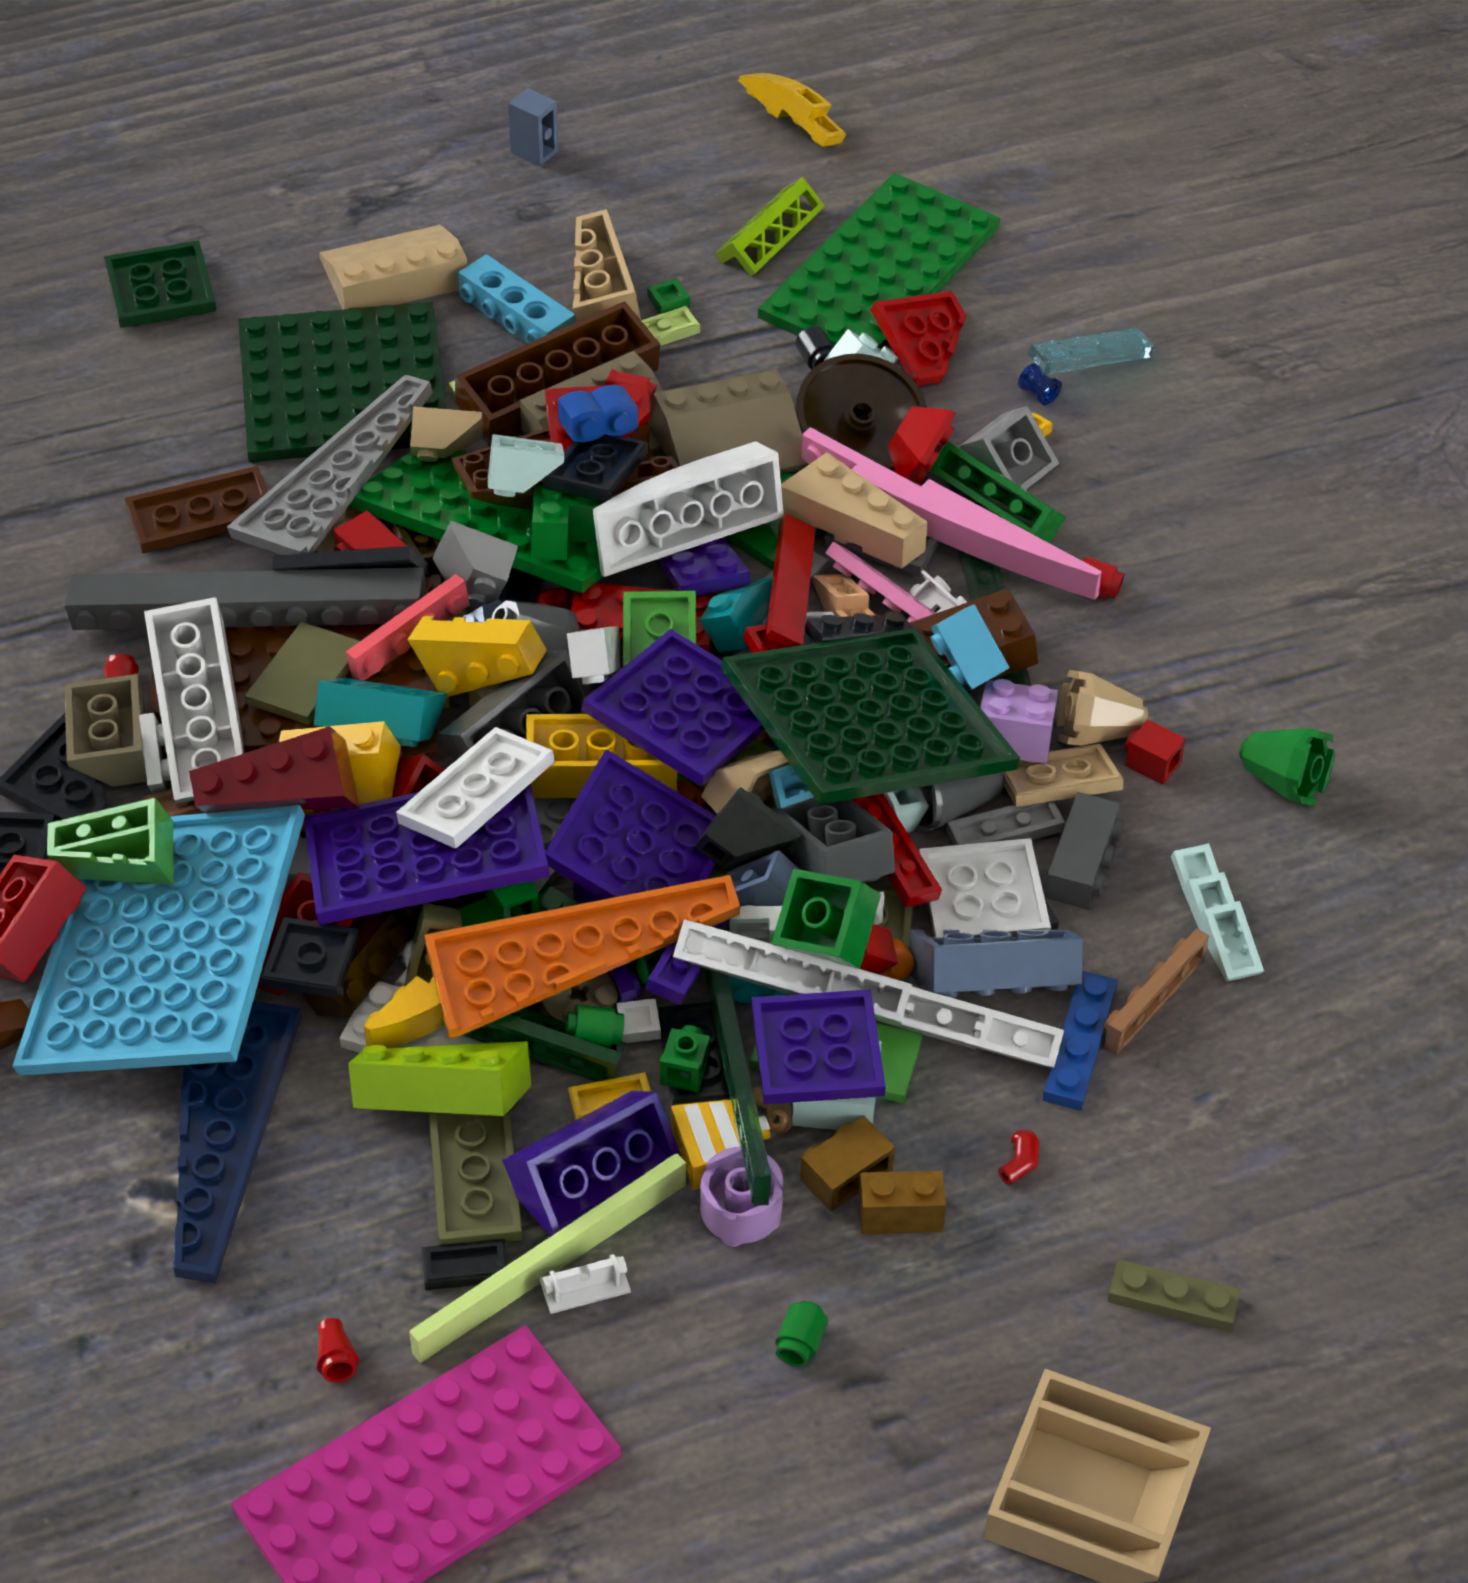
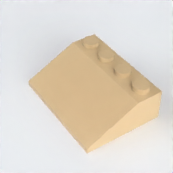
[319,225,468,309]

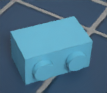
[930,604,1009,691]

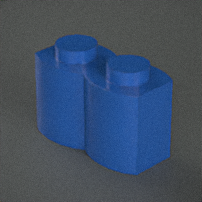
[558,385,638,442]

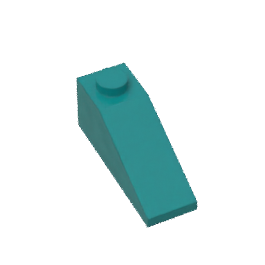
[700,577,773,653]

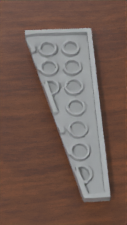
[227,375,433,555]

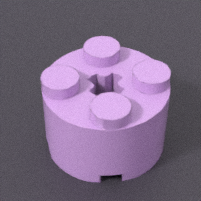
[700,1147,783,1247]

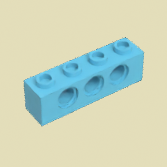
[458,254,576,343]

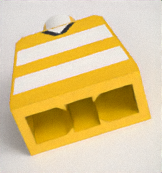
[671,1099,771,1191]

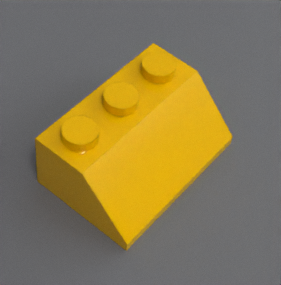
[279,721,401,815]

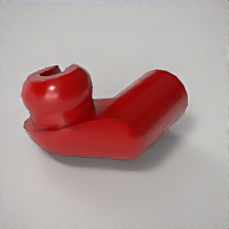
[536,587,573,608]
[998,1130,1040,1185]

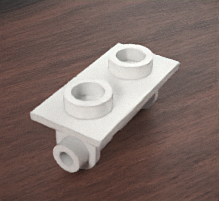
[910,570,967,613]
[539,1254,631,1314]

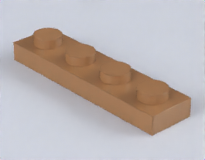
[1104,928,1209,1055]

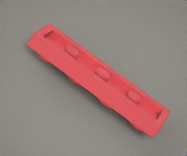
[346,574,470,681]

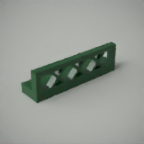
[462,1008,626,1082]

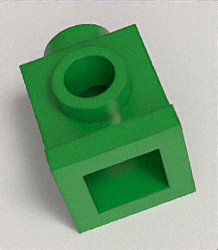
[659,1025,710,1092]

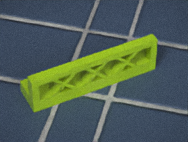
[715,176,825,276]

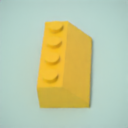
[526,714,677,798]

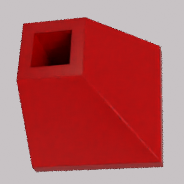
[887,406,956,485]

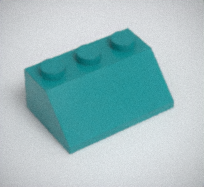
[314,678,447,747]

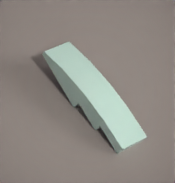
[1171,843,1264,982]

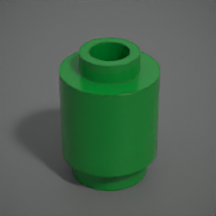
[565,1004,624,1048]
[775,1301,828,1367]

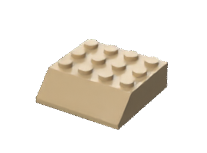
[984,1369,1211,1583]

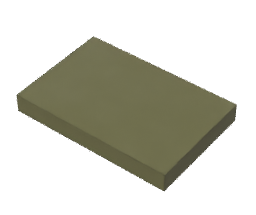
[245,622,360,725]

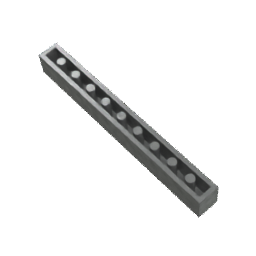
[64,567,428,630]

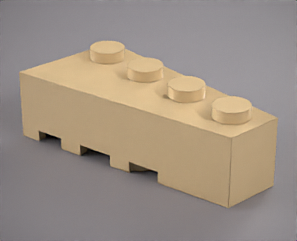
[573,209,641,322]
[781,453,928,569]

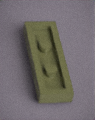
[1108,1259,1241,1332]

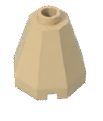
[1056,670,1148,746]

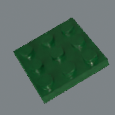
[104,240,217,328]

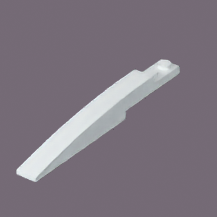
[673,919,1064,1069]

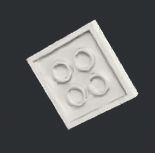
[919,838,1051,937]

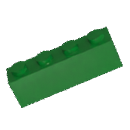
[930,441,1067,543]

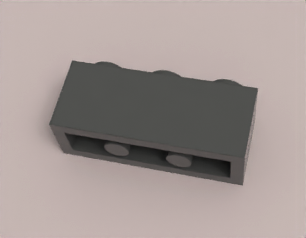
[1045,792,1124,909]

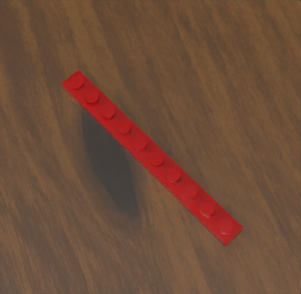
[743,624,942,907]

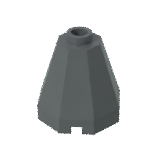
[491,600,580,655]

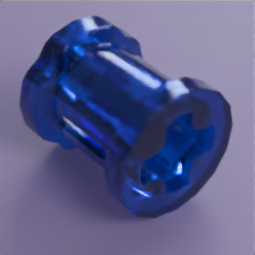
[1018,363,1062,406]

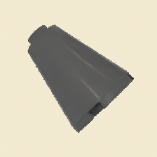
[915,773,1004,832]

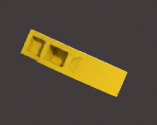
[738,73,846,147]
[364,976,446,1048]

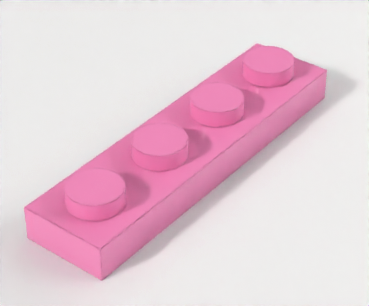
[826,542,936,623]

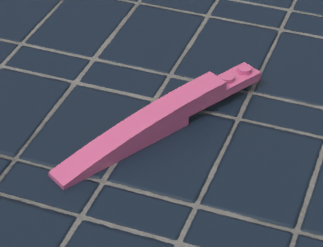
[801,427,1102,600]

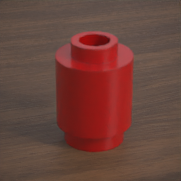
[1083,556,1125,600]

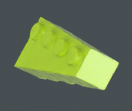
[348,1041,532,1116]

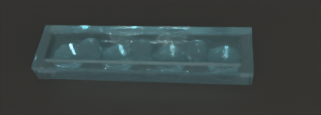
[1028,327,1155,375]

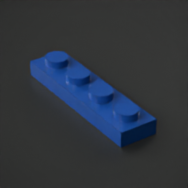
[1042,971,1118,1111]

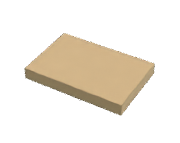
[1002,744,1123,807]

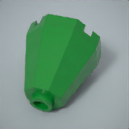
[1239,728,1335,806]

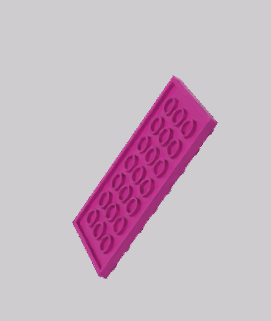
[231,1325,621,1583]

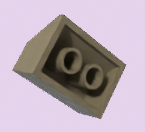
[64,674,147,787]

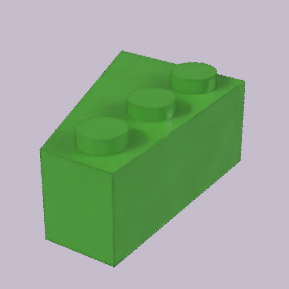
[47,798,174,885]

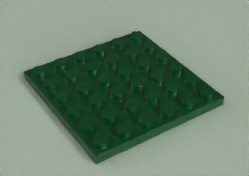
[238,302,446,462]
[721,628,1020,805]

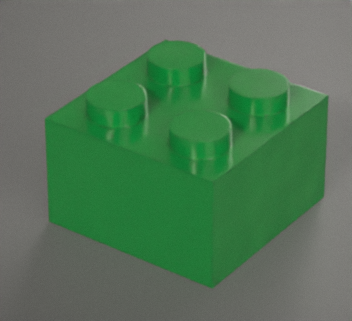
[771,869,881,969]

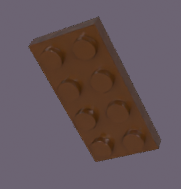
[125,466,268,554]

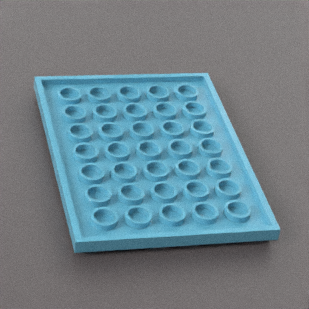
[12,805,305,1076]

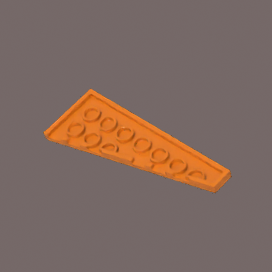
[425,875,740,1039]

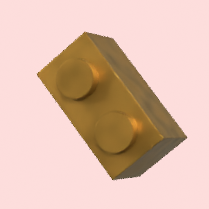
[800,1115,895,1212]
[859,1170,946,1234]

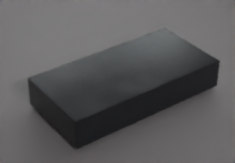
[422,1239,507,1290]

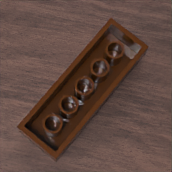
[455,301,660,447]

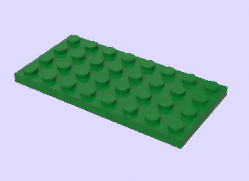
[758,173,1000,349]
[349,450,603,593]

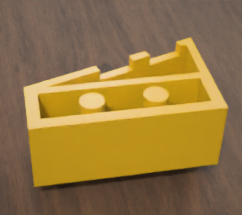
[408,616,547,697]

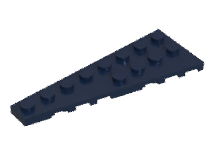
[173,1001,301,1283]

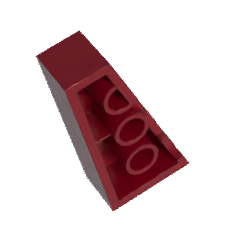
[189,726,360,813]

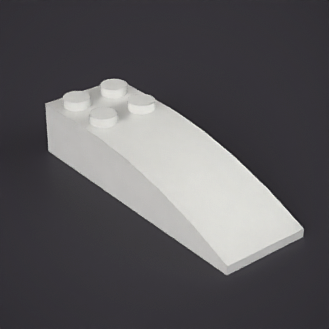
[593,441,784,577]
[144,597,245,804]

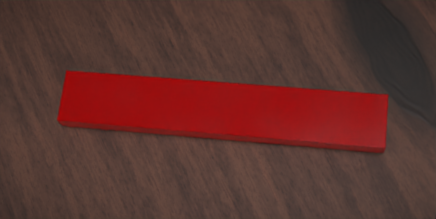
[765,513,816,648]

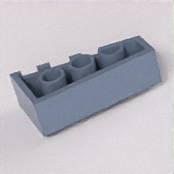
[910,930,1083,998]

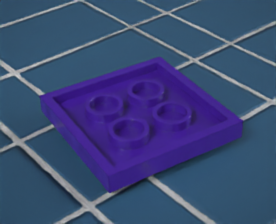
[751,989,886,1105]

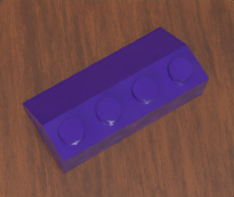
[502,1091,682,1236]

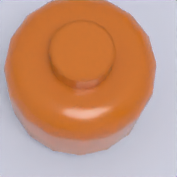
[880,938,914,981]

